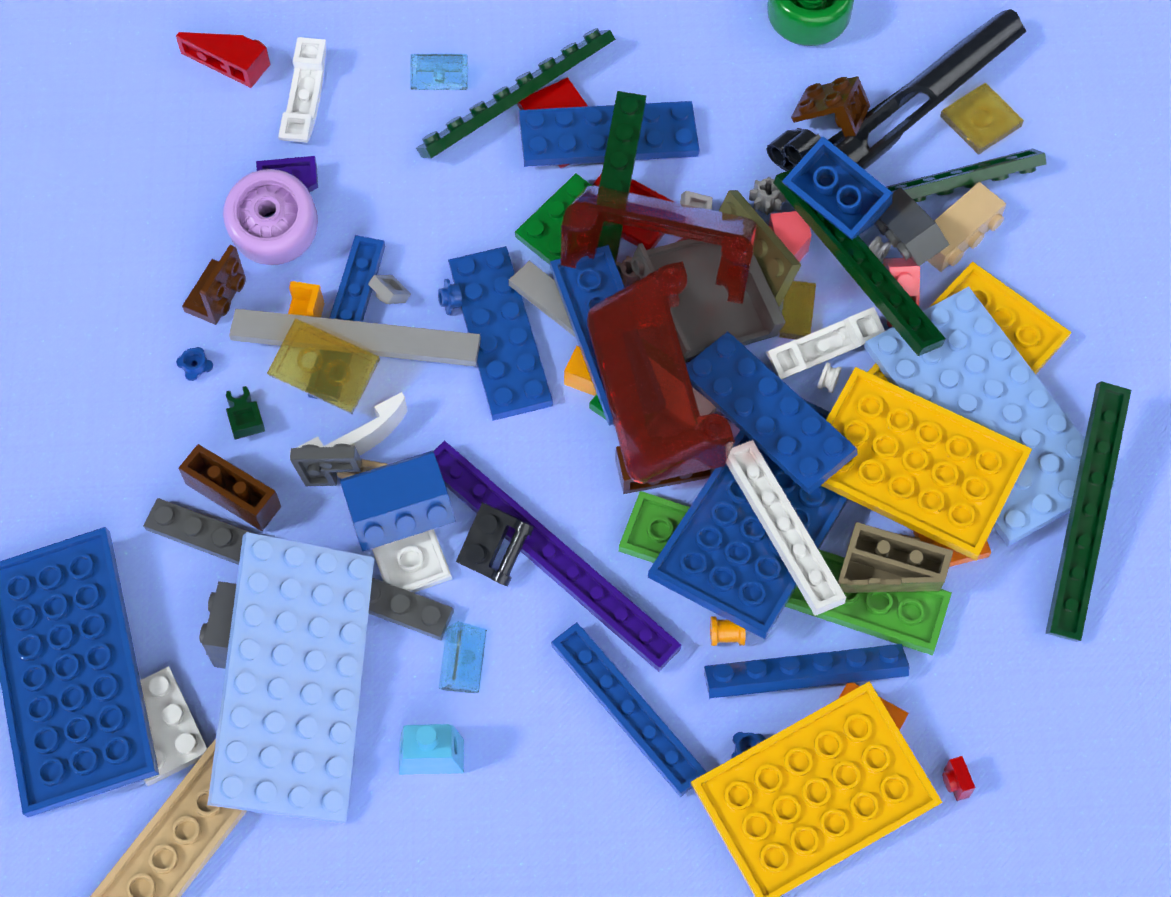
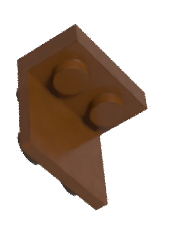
[791,76,870,137]
[182,244,246,325]

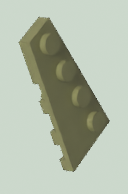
[717,190,801,307]

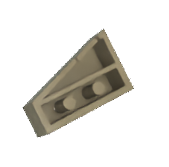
[838,522,953,593]

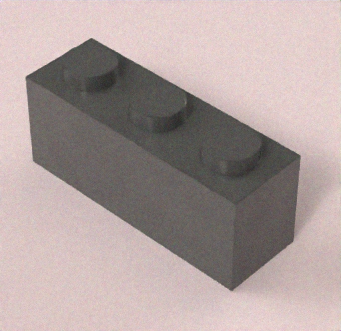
[874,187,950,266]

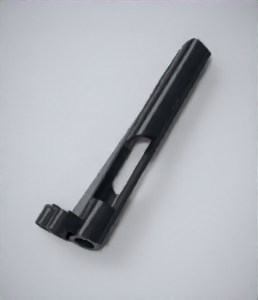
[766,9,1027,171]

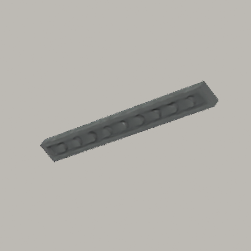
[143,498,454,641]

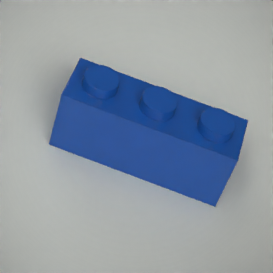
[782,136,893,240]
[339,450,456,552]

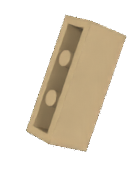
[928,182,1006,272]

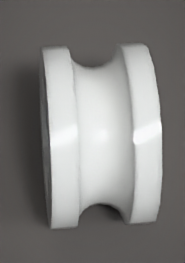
[869,236,891,263]
[817,362,842,393]

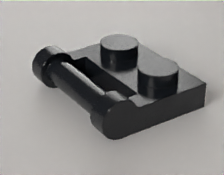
[456,502,535,587]

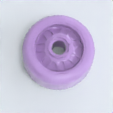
[223,169,318,265]

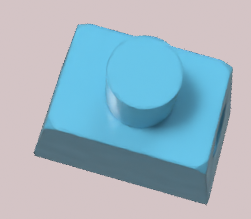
[399,724,464,775]

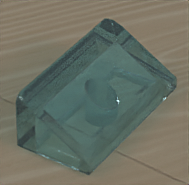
[410,54,469,90]
[439,621,487,694]

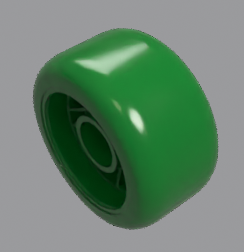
[767,0,854,46]

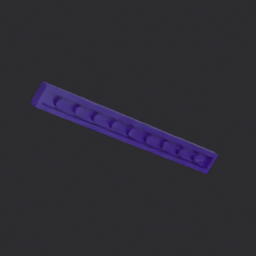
[433,440,682,672]

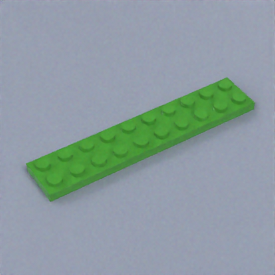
[618,491,952,656]

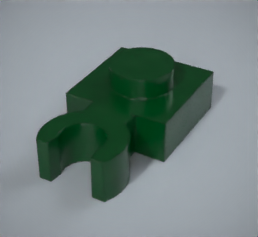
[226,386,265,440]

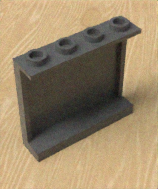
[631,218,786,365]

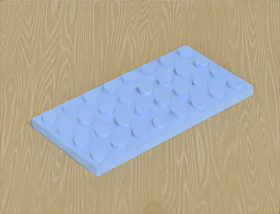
[864,287,1117,546]
[207,532,374,824]

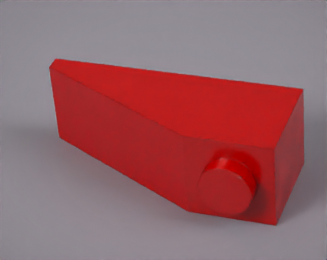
[176,32,271,88]

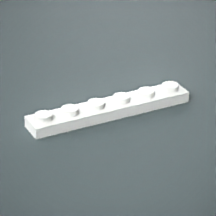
[723,440,847,616]

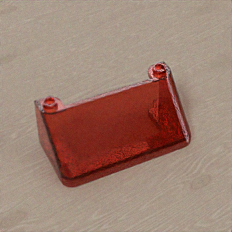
[561,186,759,304]
[587,261,735,484]

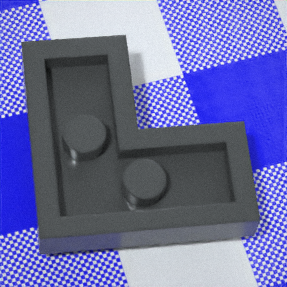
[290,443,362,487]

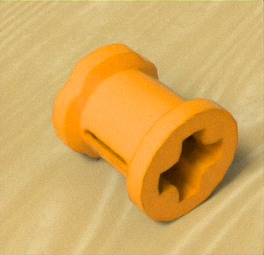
[710,616,746,646]

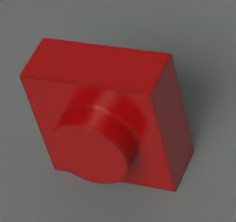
[942,756,976,801]

